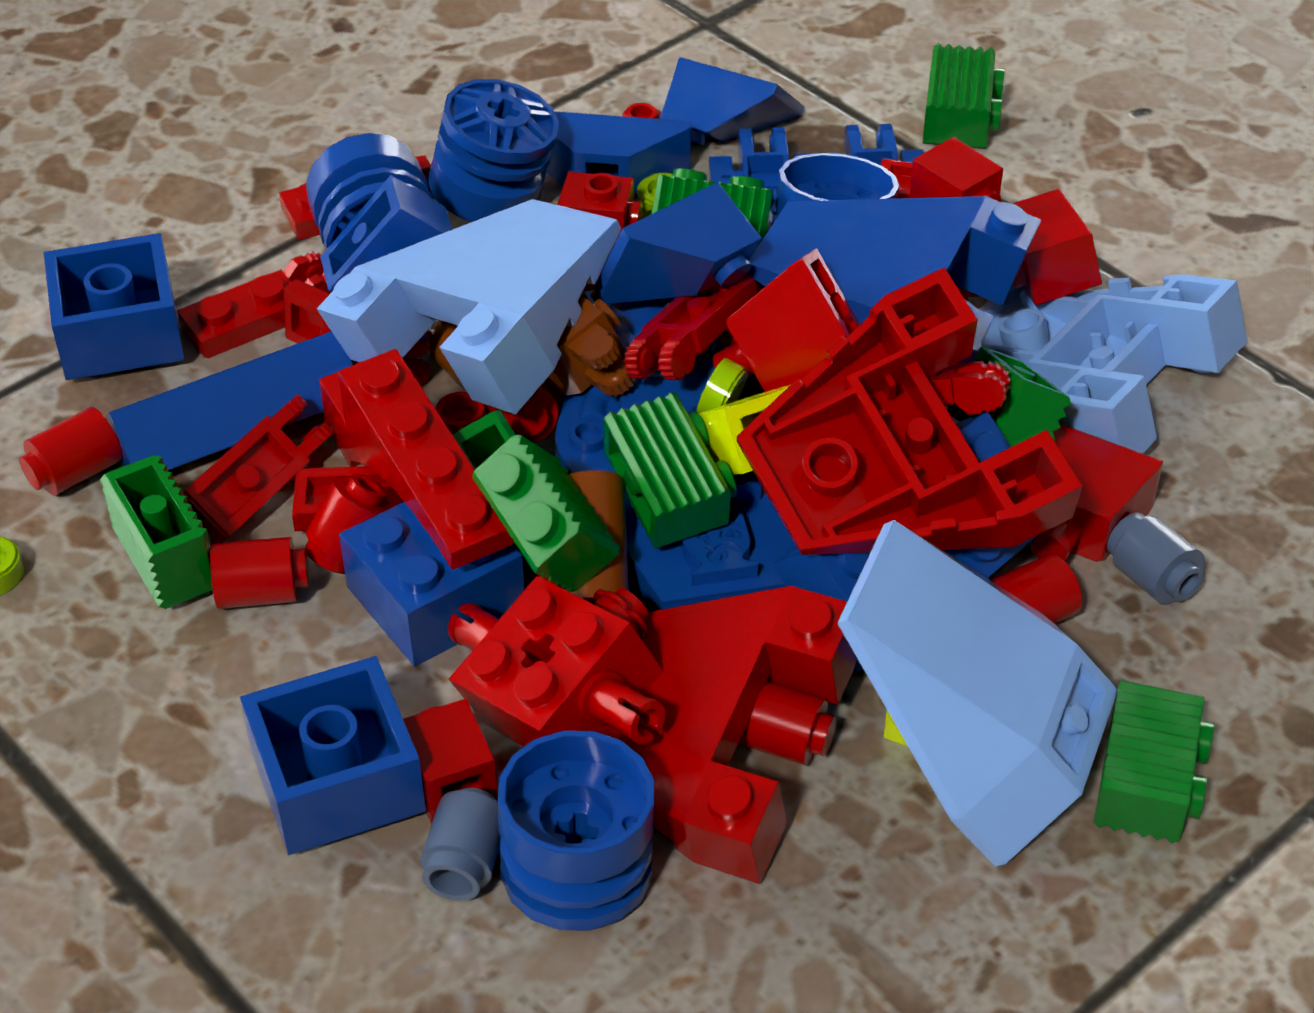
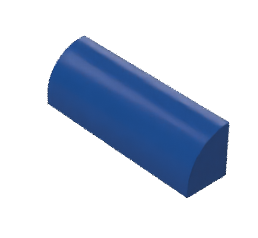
[106,331,353,470]

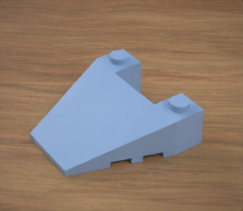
[317,199,621,415]
[979,274,1247,454]

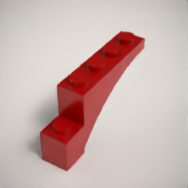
[319,349,513,570]

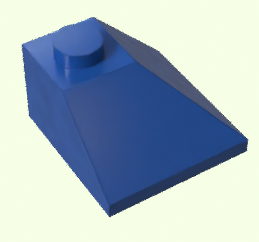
[660,57,805,146]
[590,182,762,304]

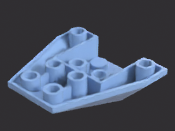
[837,520,1118,867]

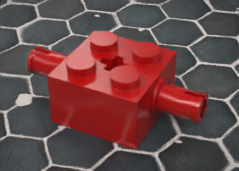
[448,576,665,747]

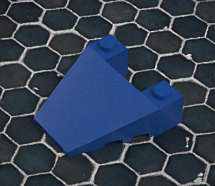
[747,196,1042,407]

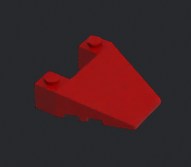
[737,267,1083,555]
[609,586,858,884]

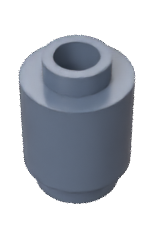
[1107,513,1205,604]
[420,788,501,901]

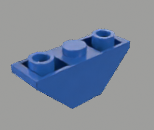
[546,111,691,198]

